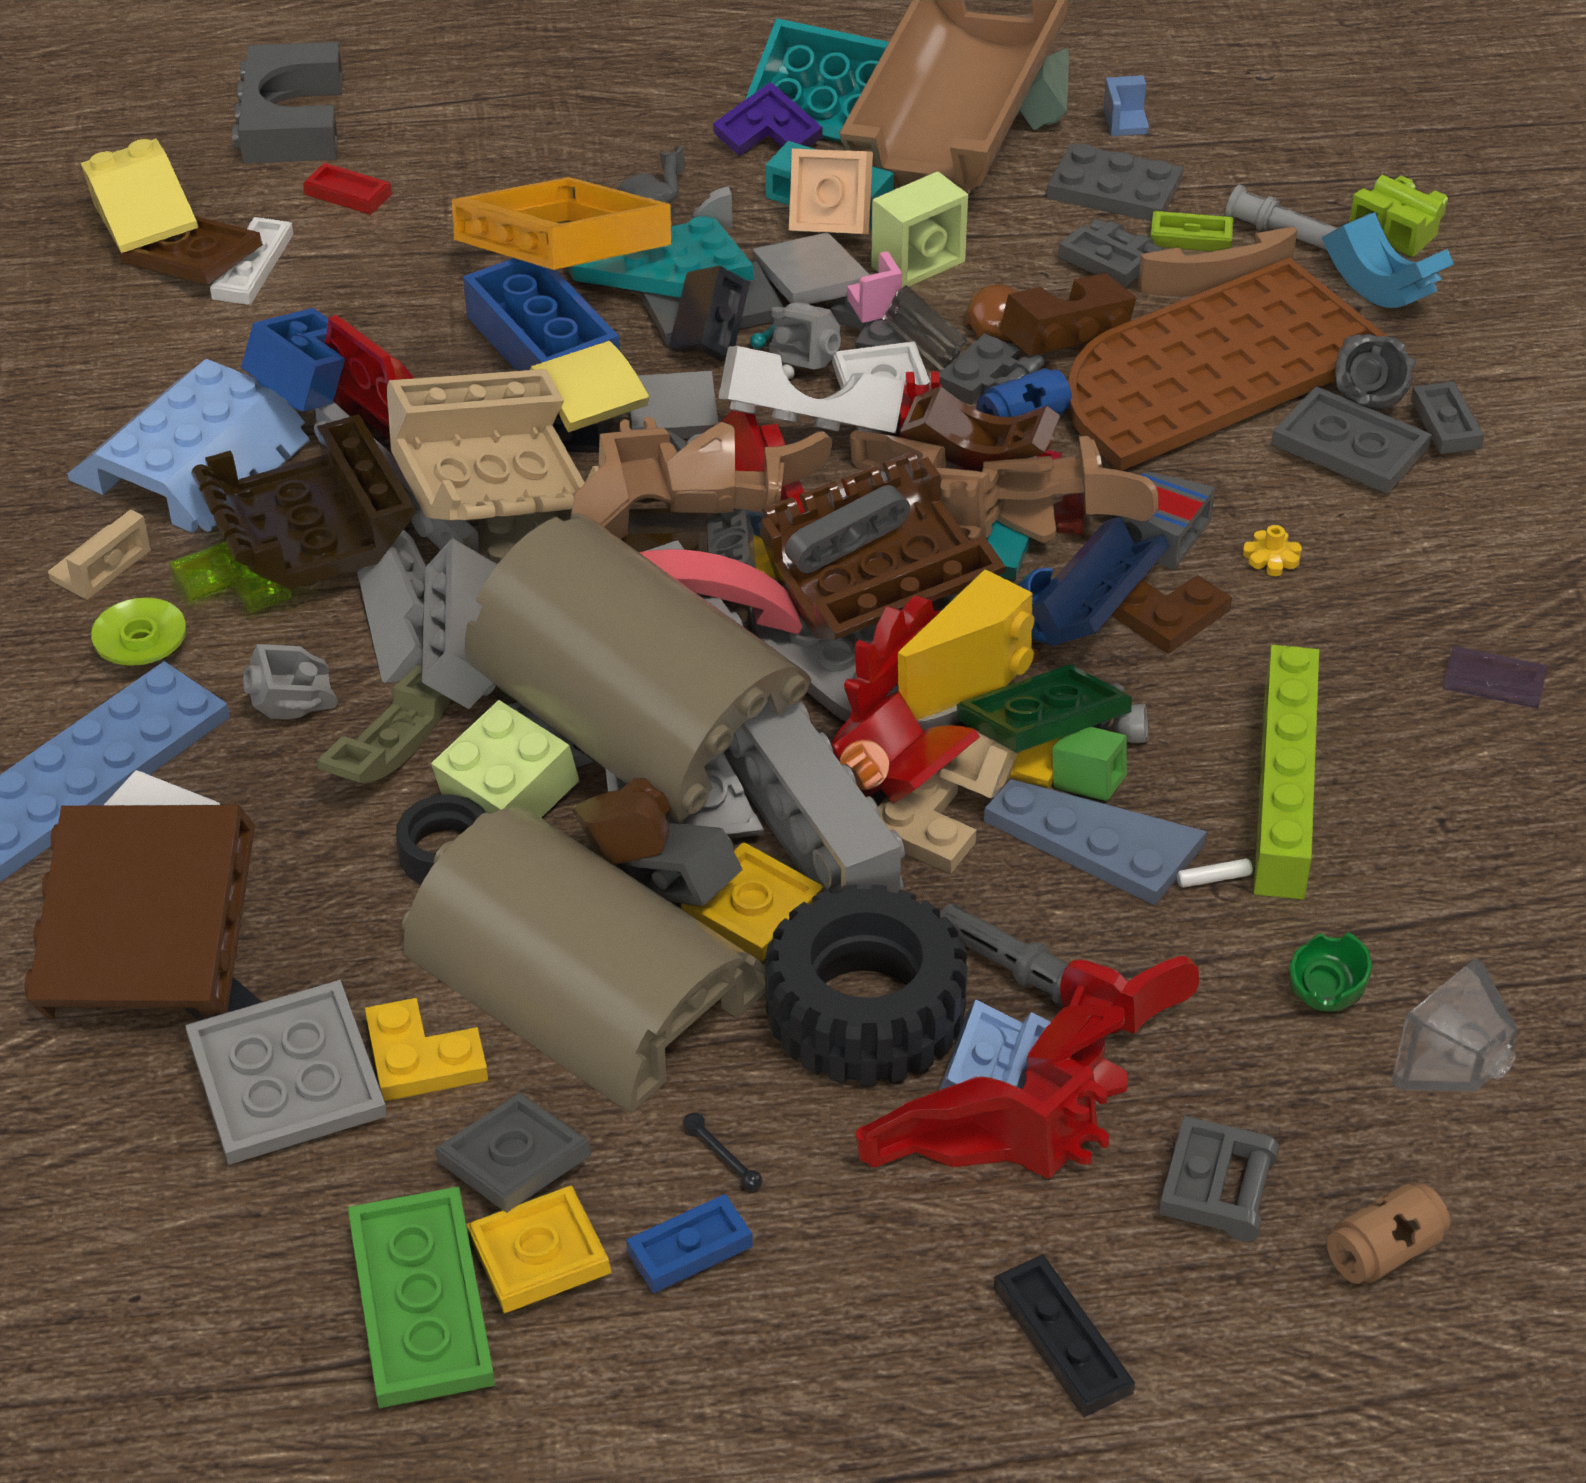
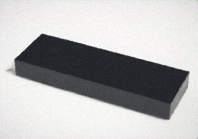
[994,1254,1135,1418]

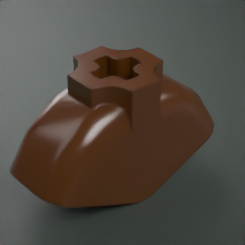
[572,778,672,864]

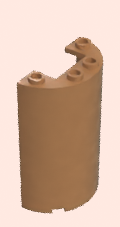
[839,0,1070,195]

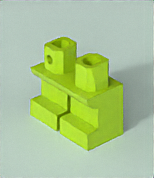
[1349,175,1448,258]

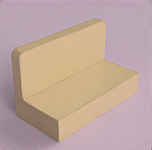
[48,509,151,600]

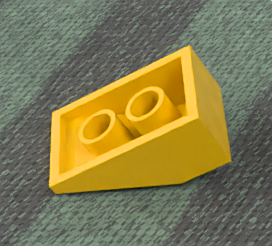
[898,569,1034,721]

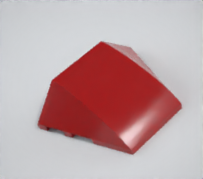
[325,314,415,439]

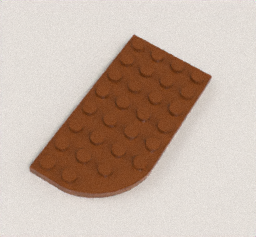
[1068,257,1388,471]

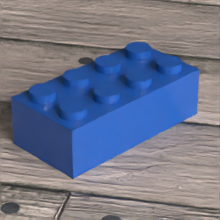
[463,258,620,371]

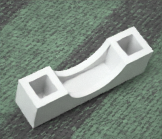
[718,346,905,434]

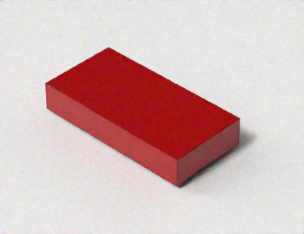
[303,163,392,215]

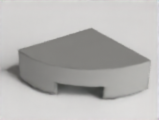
[691,186,733,229]

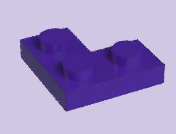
[713,82,823,156]

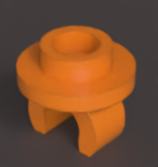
[839,740,889,790]

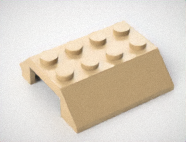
[387,369,598,520]

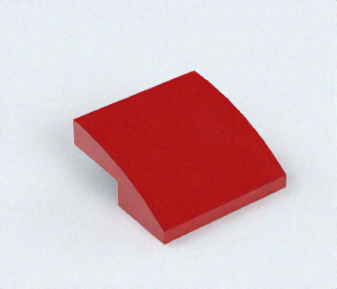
[860,725,980,804]

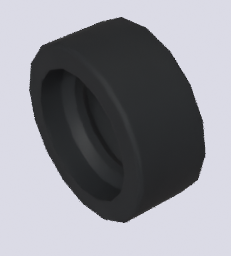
[396,794,486,885]

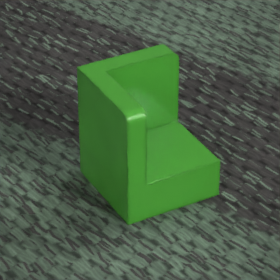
[1052,727,1127,801]

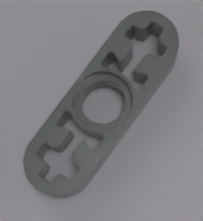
[785,485,910,573]
[707,508,757,569]

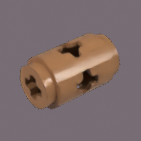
[1327,1183,1450,1284]

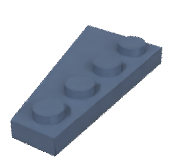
[984,779,1207,906]

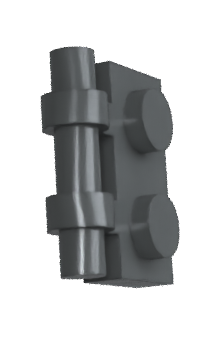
[1058,218,1164,288]
[939,333,1044,405]

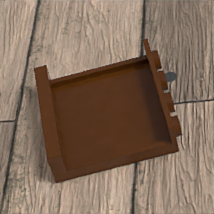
[25,805,255,1019]

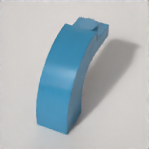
[1322,212,1454,308]

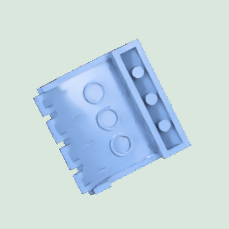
[67,359,310,533]

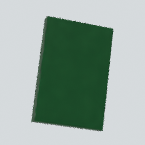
[957,664,1132,753]

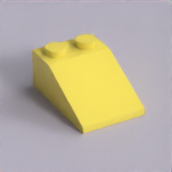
[81,138,199,253]

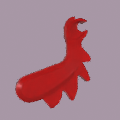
[834,596,941,739]

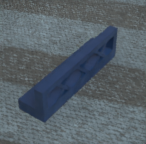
[1032,516,1170,647]

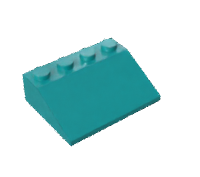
[745,18,889,143]

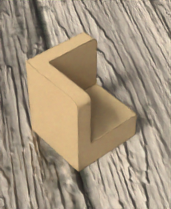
[938,731,1018,798]

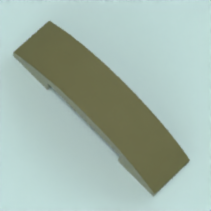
[317,665,451,783]

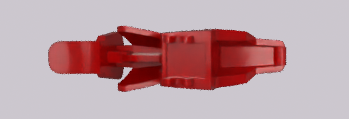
[855,956,1199,1179]

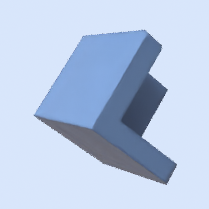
[1103,75,1149,136]

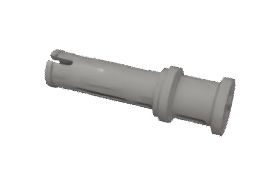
[1225,184,1338,250]

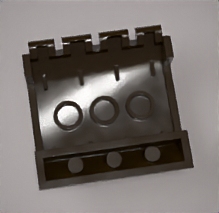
[191,414,416,590]

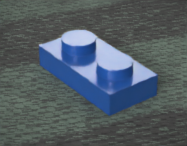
[626,1194,753,1294]

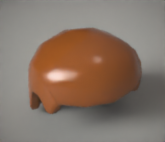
[964,284,1017,342]

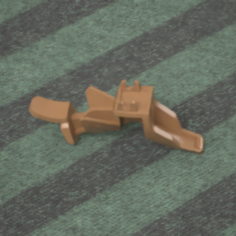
[571,416,832,539]
[850,430,1158,543]

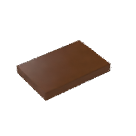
[118,216,263,285]

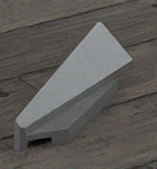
[357,530,426,683]

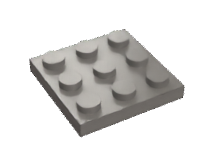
[185,980,387,1165]

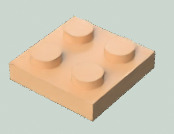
[789,149,873,234]

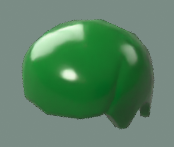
[1288,932,1373,1012]

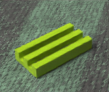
[1151,211,1233,251]

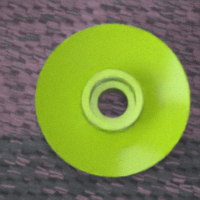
[91,598,186,666]

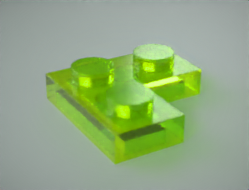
[169,542,292,613]

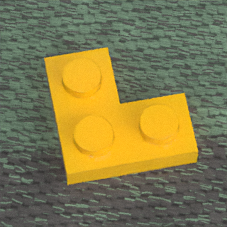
[365,998,488,1101]

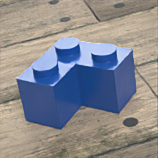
[241,308,346,412]

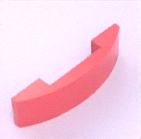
[639,549,802,634]

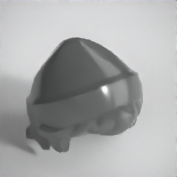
[1335,334,1416,410]

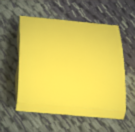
[530,341,649,432]

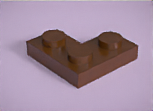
[1111,575,1232,654]

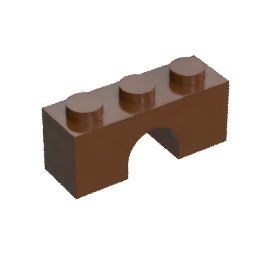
[1000,273,1136,356]

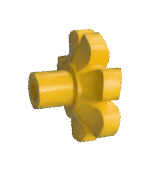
[1243,525,1302,576]

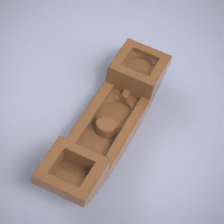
[1138,226,1297,296]

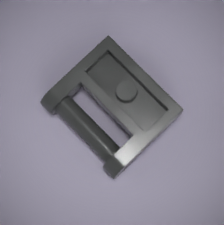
[1159,1116,1279,1242]

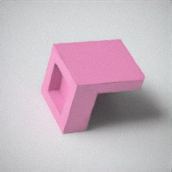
[847,251,902,323]

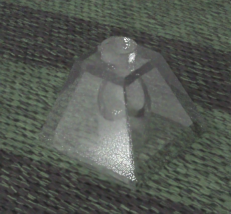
[1391,958,1518,1092]

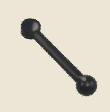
[683,1113,763,1192]

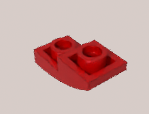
[830,692,924,763]

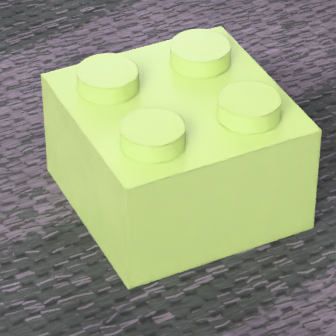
[871,171,968,290]
[431,700,579,818]

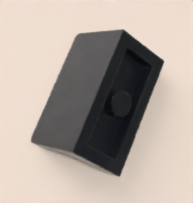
[669,265,750,362]

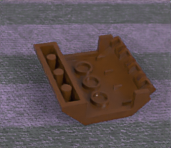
[759,452,1006,640]

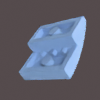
[939,1000,1051,1090]

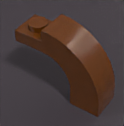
[900,386,1060,472]

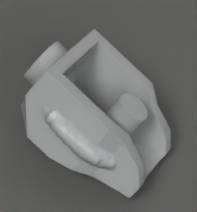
[769,302,841,369]
[243,644,338,720]

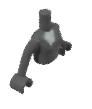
[573,145,686,219]

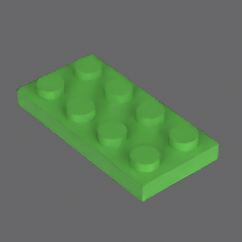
[348,1186,495,1408]

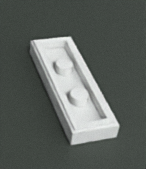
[210,217,293,305]

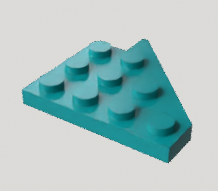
[565,216,754,297]

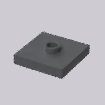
[435,1093,591,1213]

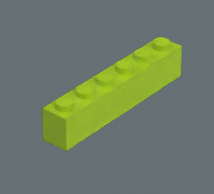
[1254,644,1319,900]

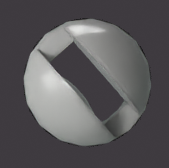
[1113,704,1148,743]

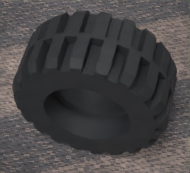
[765,884,968,1086]

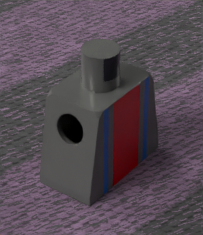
[1116,472,1215,571]

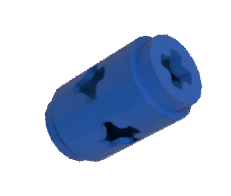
[976,369,1072,418]

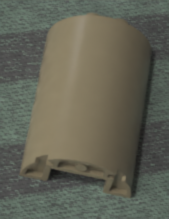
[465,513,812,824]
[402,807,766,1114]

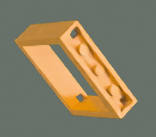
[452,177,672,270]

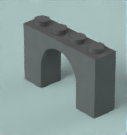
[232,42,343,164]

